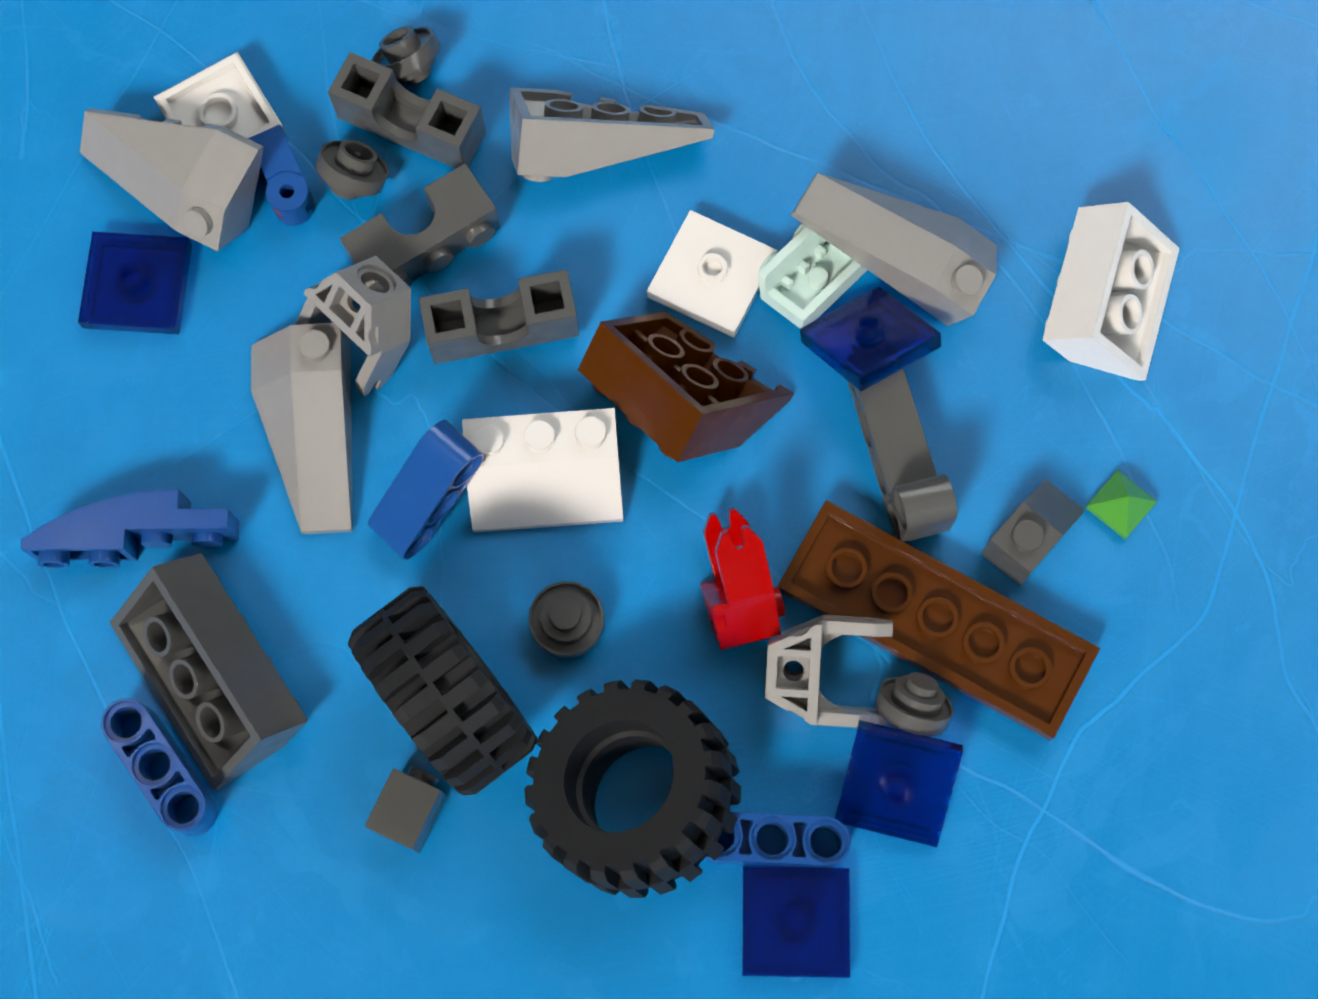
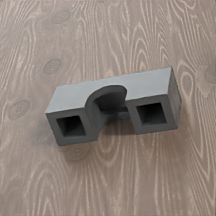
[328,52,486,169]
[339,163,500,287]
[419,269,579,364]

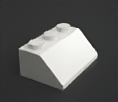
[1042,202,1180,381]
[462,408,623,533]

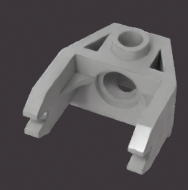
[295,256,411,396]
[765,615,893,729]

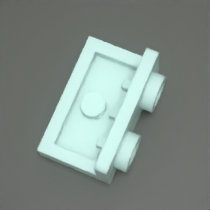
[758,224,867,331]

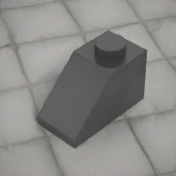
[981,479,1085,586]

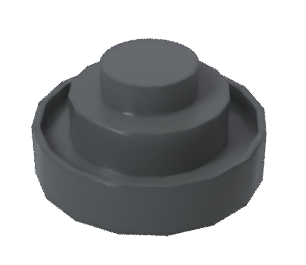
[371,26,440,85]
[315,140,389,200]
[529,581,605,659]
[874,672,954,737]

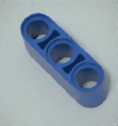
[368,420,484,560]
[101,698,218,836]
[705,812,851,869]

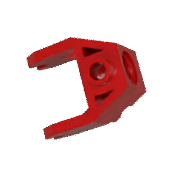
[700,507,786,650]

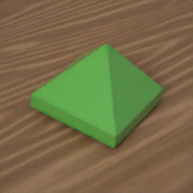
[1085,470,1157,540]

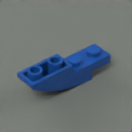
[21,489,240,568]

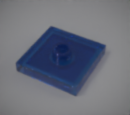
[78,231,192,335]
[800,286,941,392]
[834,720,963,847]
[742,866,850,978]

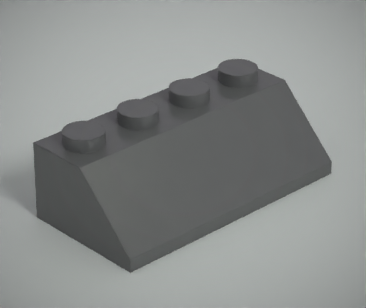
[109,553,308,791]

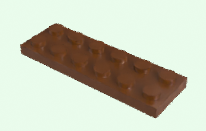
[778,500,1100,741]

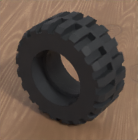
[348,586,538,796]
[524,679,741,898]

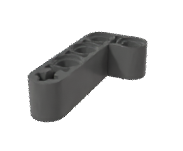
[845,348,957,542]

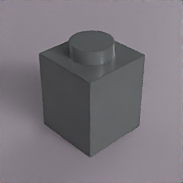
[364,766,447,853]

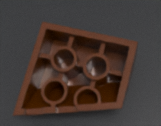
[578,311,794,463]

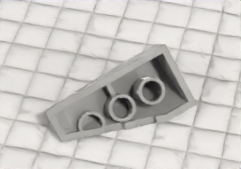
[509,87,714,182]
[80,108,264,251]
[791,173,997,326]
[251,323,353,534]

